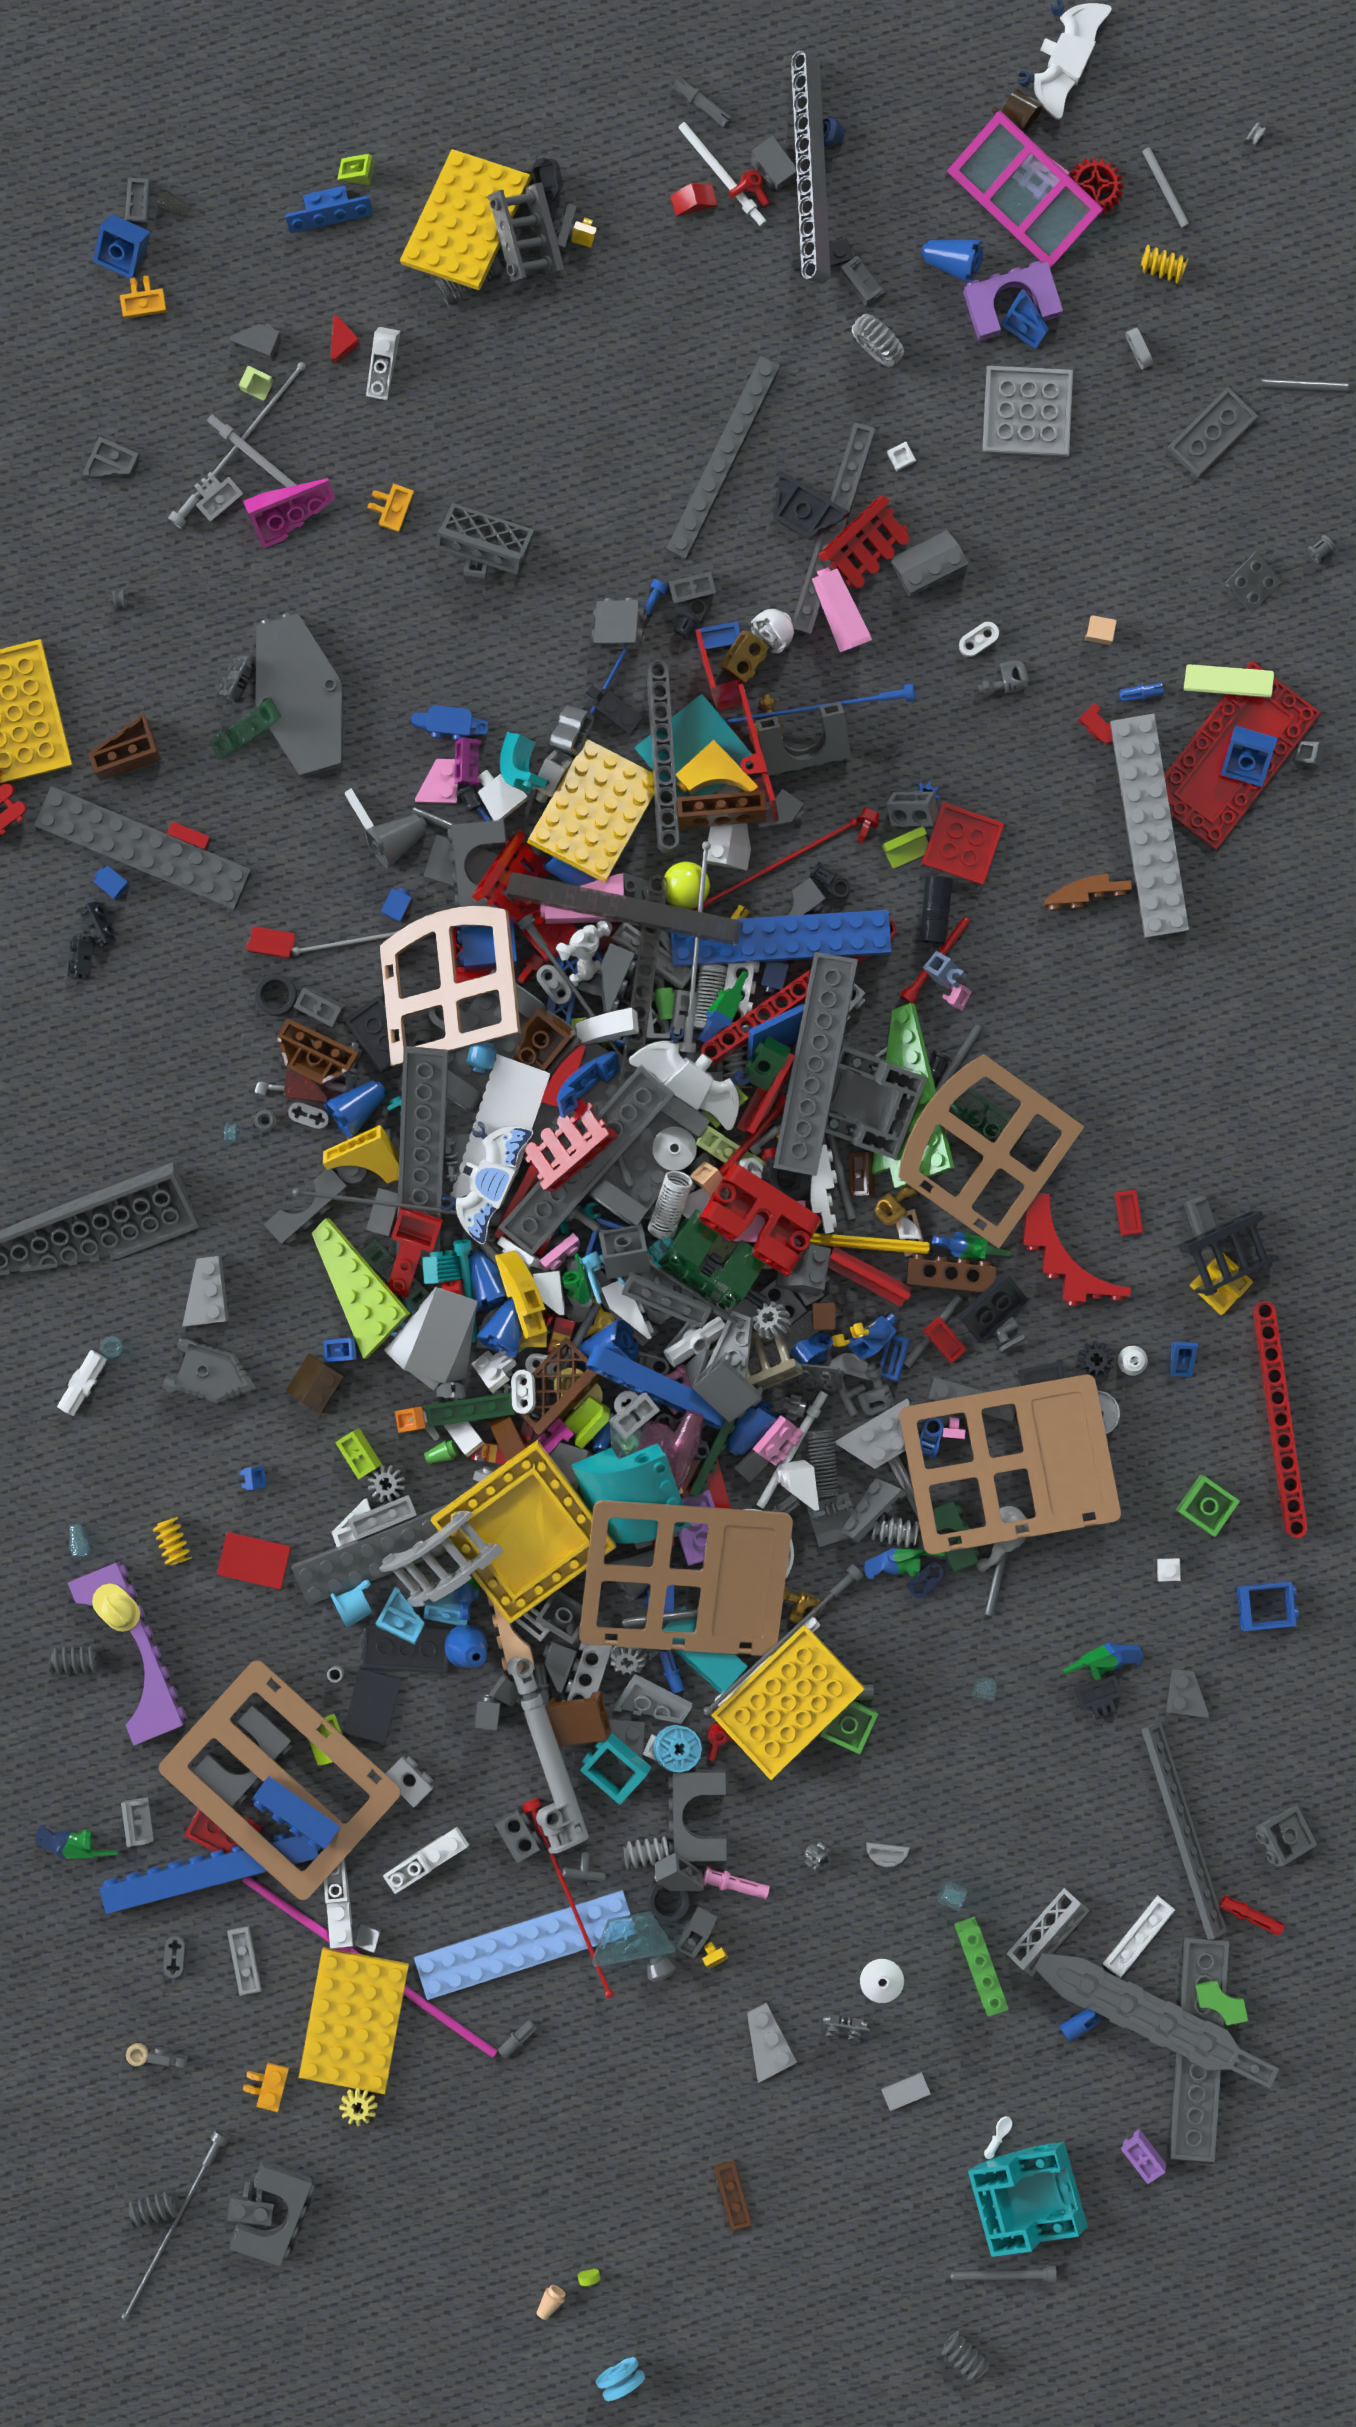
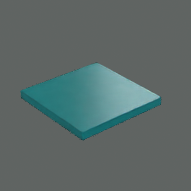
[634,694,753,798]

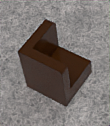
[812,1303,835,1330]

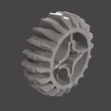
[851,314,904,367]

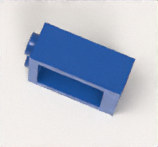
[1236,1581,1299,1631]

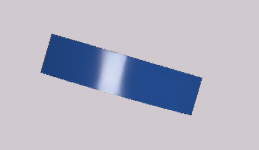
[556,1051,620,1118]

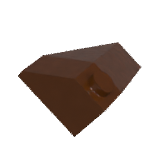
[512,1008,577,1071]

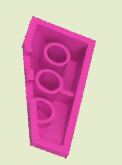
[243,478,336,549]

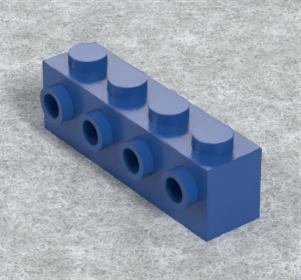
[252,1776,340,1851]

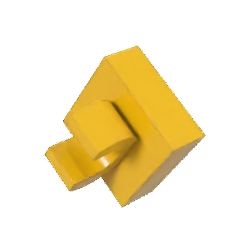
[571,218,597,248]
[702,1942,729,1969]

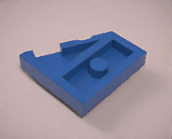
[1000,289,1049,349]

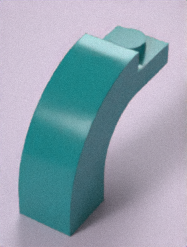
[500,732,548,794]

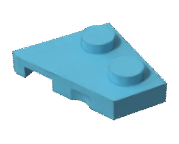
[376,1587,425,1644]

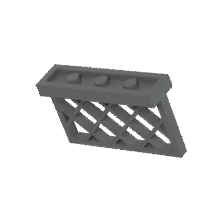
[435,503,534,574]

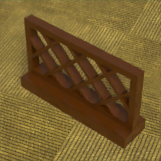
[519,1337,603,1437]

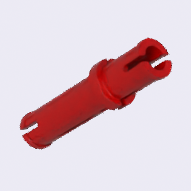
[1219,1895,1284,1936]

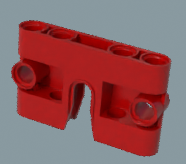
[699,1163,822,1276]

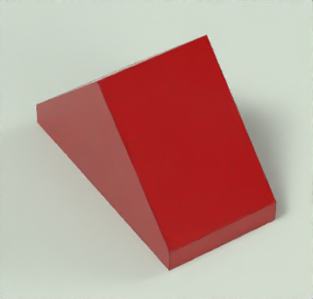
[671,183,718,217]
[331,316,360,364]

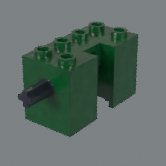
[657,1209,767,1313]

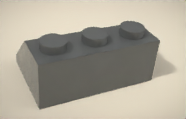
[889,530,969,598]

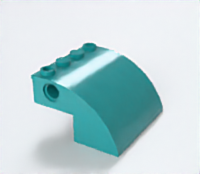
[571,1443,691,1544]
[968,2142,1088,2257]

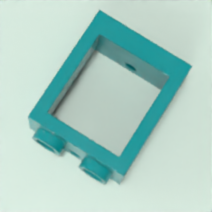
[580,1733,651,1805]

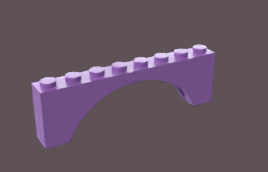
[68,1561,187,1745]

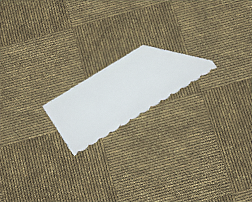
[450,1054,550,1198]

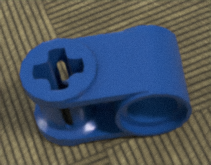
[791,1333,833,1365]
[919,1417,943,1460]

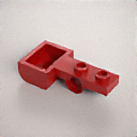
[387,1208,443,1298]

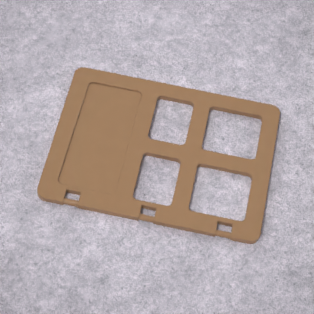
[899,1375,1121,1554]
[579,1500,793,1656]

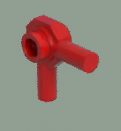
[729,169,770,207]
[707,1723,735,1761]

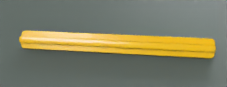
[810,1233,930,1254]

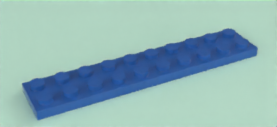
[670,910,891,967]

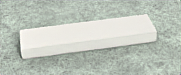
[1103,1895,1175,1978]

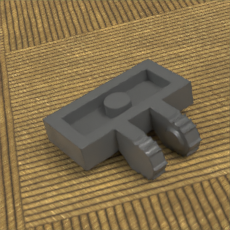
[227,2182,274,2226]

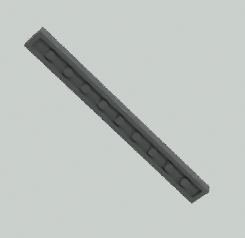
[666,356,780,560]
[792,422,875,635]
[1141,1722,1227,1939]

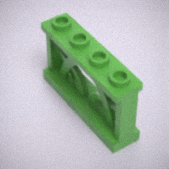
[954,1917,1008,2016]

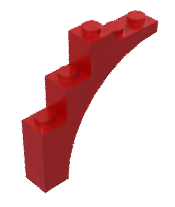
[1022,1193,1131,1306]

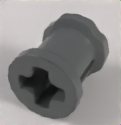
[1306,535,1336,563]

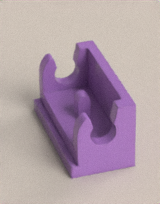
[1121,2129,1166,2184]

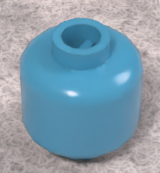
[467,1042,498,1073]

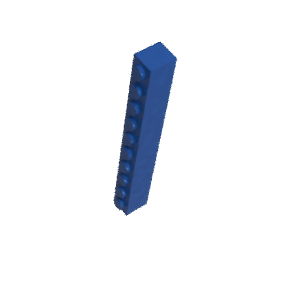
[99,1832,320,1914]

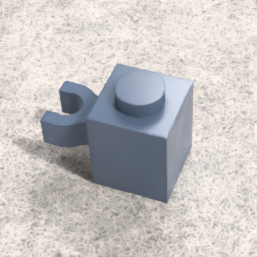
[923,951,967,989]

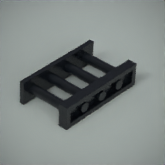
[1178,1210,1279,1296]

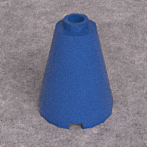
[921,239,983,283]
[542,856,598,888]
[324,1080,386,1137]
[468,1249,508,1312]
[477,1297,523,1358]
[576,1319,638,1365]
[726,1399,781,1456]
[445,1624,488,1668]

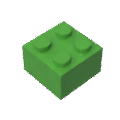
[1175,1475,1240,1537]
[819,1701,878,1754]

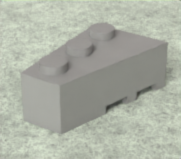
[182,1256,229,1326]

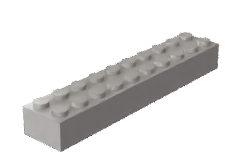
[1110,714,1189,938]

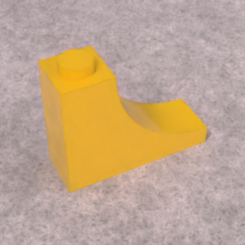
[675,740,759,795]
[323,1125,400,1184]

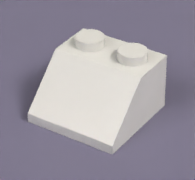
[533,1271,566,1315]
[776,1460,819,1511]

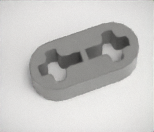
[1125,328,1153,370]
[288,1102,329,1129]

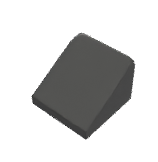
[1294,741,1324,767]
[355,1924,382,1953]

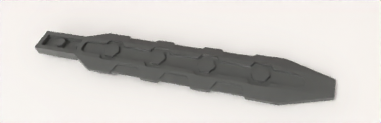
[1034,1953,1279,2089]

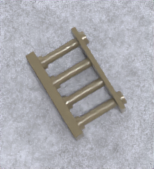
[710,1326,803,1390]

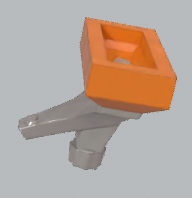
[394,1406,440,1440]

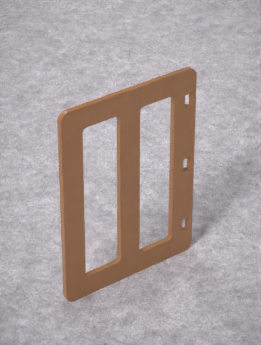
[159,1660,401,1900]

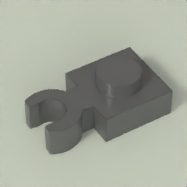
[147,2047,188,2068]

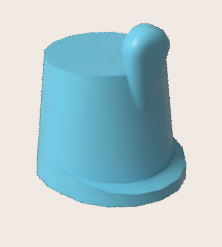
[330,1580,372,1628]

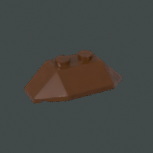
[277,1019,360,1085]

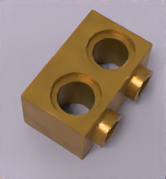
[718,631,769,683]

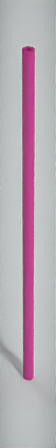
[242,1876,497,2058]

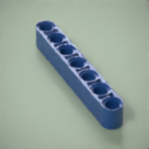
[586,1345,725,1429]

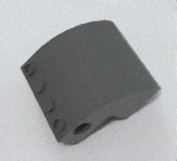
[825,1044,927,1160]

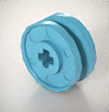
[652,1725,702,1773]
[596,2357,645,2401]

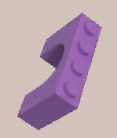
[963,261,1063,341]

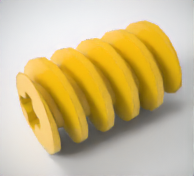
[1140,245,1188,284]
[153,1517,192,1565]

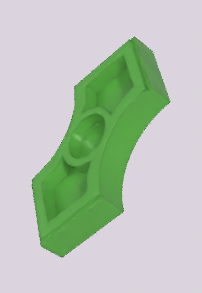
[1195,1981,1248,2025]

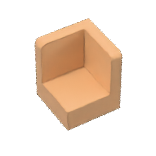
[1085,616,1116,645]
[689,1161,723,1198]

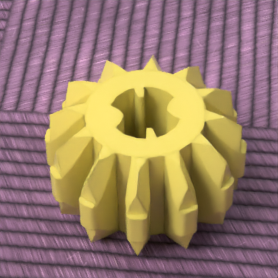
[340,2088,377,2126]

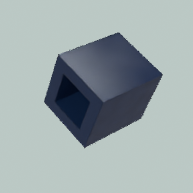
[761,961,789,994]

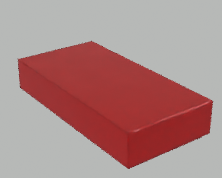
[1114,1190,1143,1236]
[923,1316,967,1364]

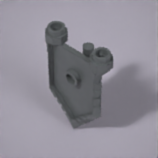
[162,1336,256,1403]

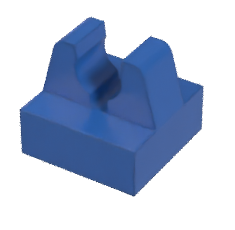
[240,1466,267,1490]

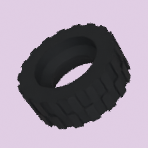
[761,1156,812,1200]

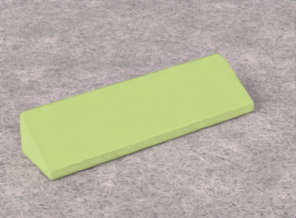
[1184,665,1274,697]

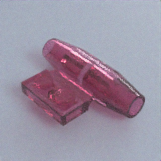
[636,1410,704,1491]

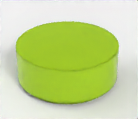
[577,2269,601,2286]

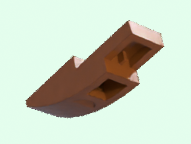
[1043,874,1132,910]

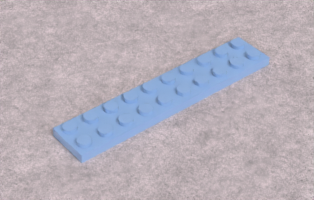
[414,1890,636,2000]

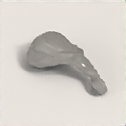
[976,1506,1029,1572]

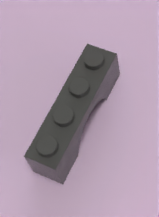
[756,878,825,918]
[264,1168,348,1245]

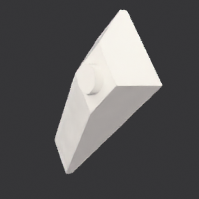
[707,784,751,871]

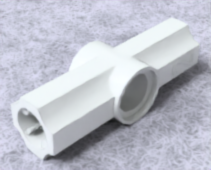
[664,1316,725,1367]
[57,1350,108,1416]

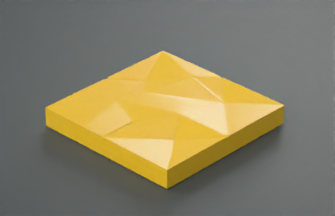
[431,1440,616,1624]

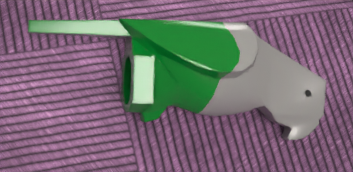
[561,1253,593,1322]

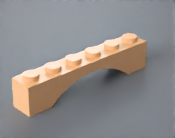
[487,1595,535,1675]

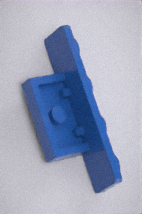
[285,186,374,233]

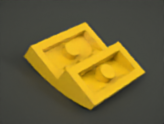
[1189,1253,1253,1315]

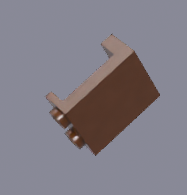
[546,1691,611,1746]

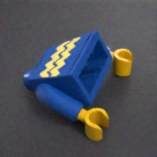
[832,1313,898,1361]

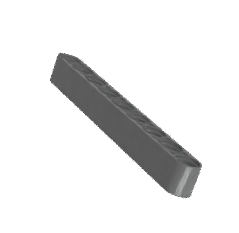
[647,660,679,854]

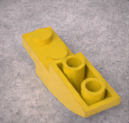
[495,1250,547,1338]

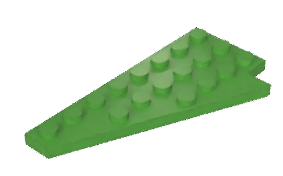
[872,1003,954,1189]

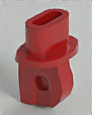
[857,808,880,844]
[517,953,547,984]

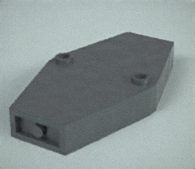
[256,612,344,778]

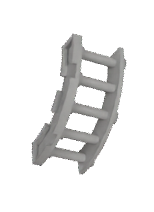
[379,1511,504,1607]

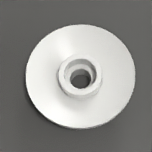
[653,1127,696,1171]
[860,1959,904,2003]

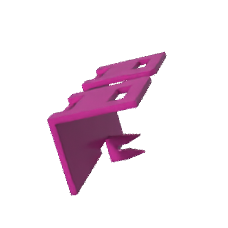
[537,1418,574,1454]

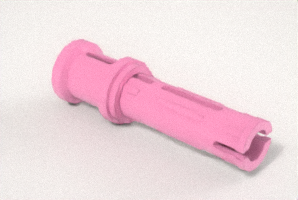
[703,1866,770,1900]

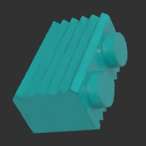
[423,1250,462,1284]

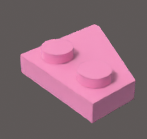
[415,759,458,804]

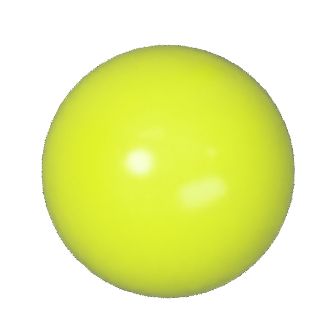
[662,862,710,910]

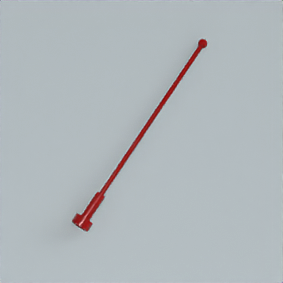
[671,819,858,922]
[522,1798,614,1998]

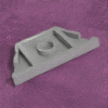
[835,1398,909,1469]

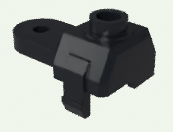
[522,157,563,200]

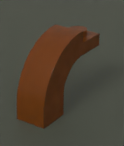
[489,1415,526,1462]

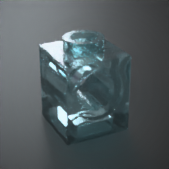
[937,1879,968,1911]

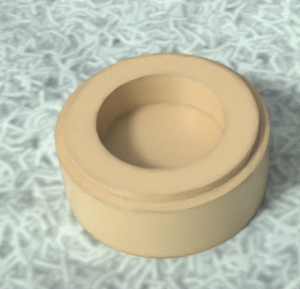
[126,2043,149,2066]

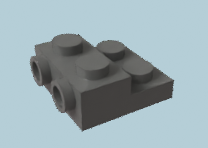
[1256,1806,1317,1866]

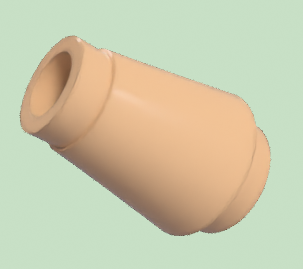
[537,2285,565,2320]

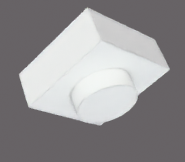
[1157,1558,1180,1581]

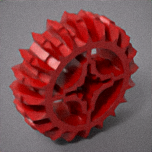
[1065,157,1124,216]

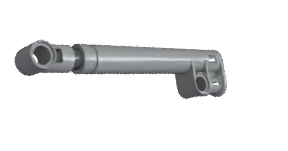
[507,1656,589,1854]

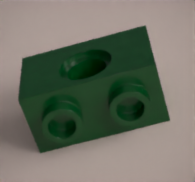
[744,1036,791,1091]

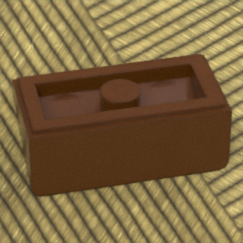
[849,1152,875,1196]

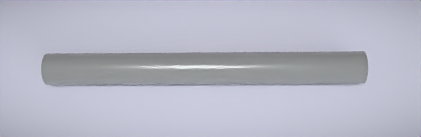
[1142,147,1189,228]

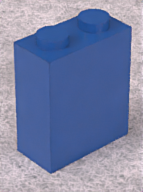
[457,919,517,971]

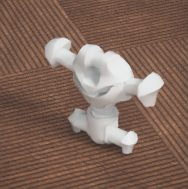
[556,920,612,986]

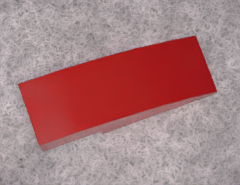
[541,1045,586,1108]

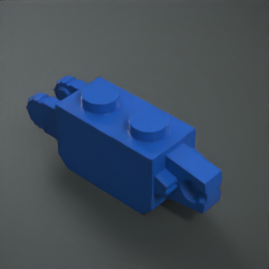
[411,705,488,741]

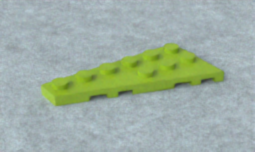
[311,1218,410,1359]

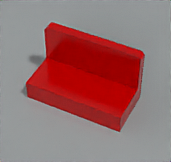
[246,926,295,959]

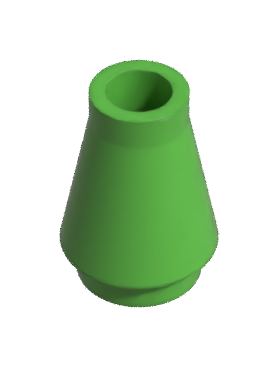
[653,988,675,1020]
[424,1440,459,1465]

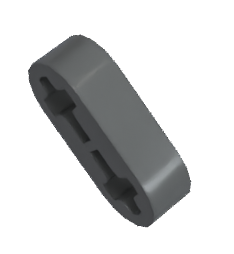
[163,1935,186,1978]

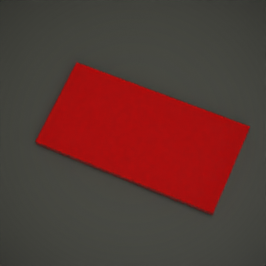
[1164,661,1321,850]

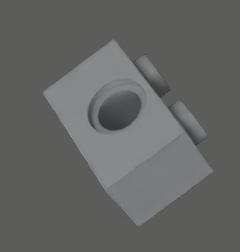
[385,1755,434,1808]

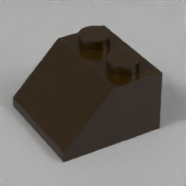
[286,1353,346,1414]

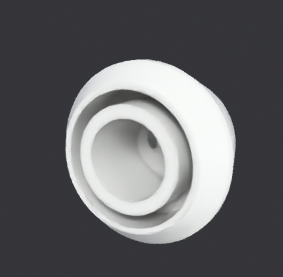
[1118,1346,1148,1375]

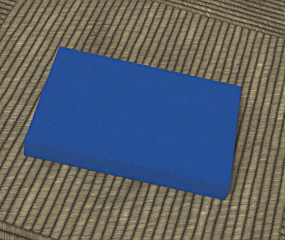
[747,1004,804,1060]

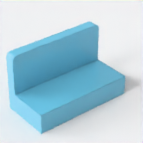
[424,1592,468,1626]

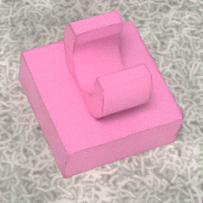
[942,983,972,1011]
[941,1417,965,1439]

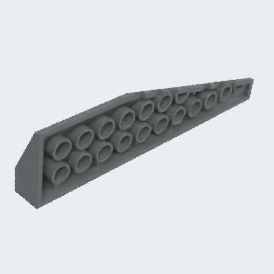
[0,1162,199,1275]

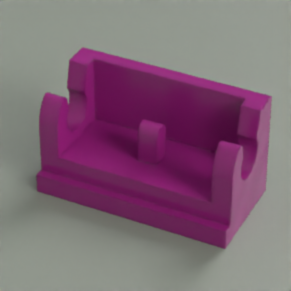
[454,737,481,786]

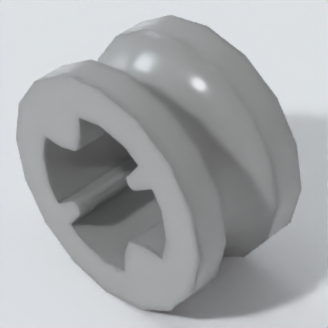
[1246,122,1267,145]

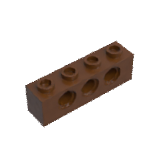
[677,790,766,829]
[905,1254,996,1292]

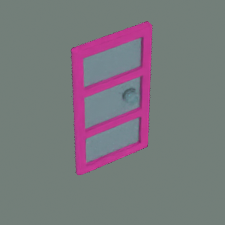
[947,111,1103,269]

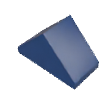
[323,1337,359,1362]
[1170,1342,1198,1377]

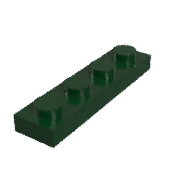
[425,1393,516,1427]
[686,1418,736,1497]

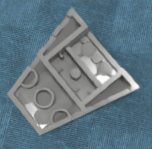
[384,1287,477,1384]

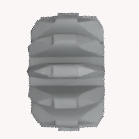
[753,1302,791,1340]
[368,1465,405,1502]
[610,1646,647,1676]

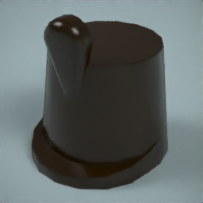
[991,89,1043,134]

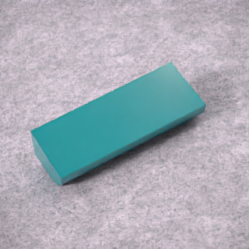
[662,1607,748,1694]

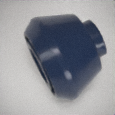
[823,116,845,147]

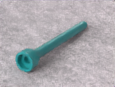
[453,1239,478,1342]

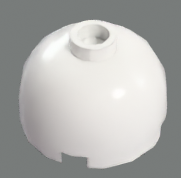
[751,609,794,653]

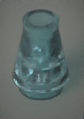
[69,1524,91,1557]

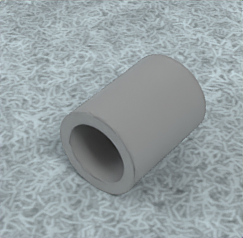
[327,1665,344,1683]

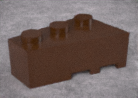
[88,712,162,781]

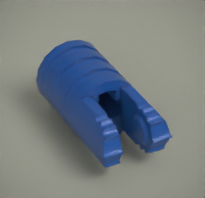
[1059,2008,1101,2042]

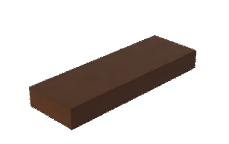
[714,2160,753,2231]

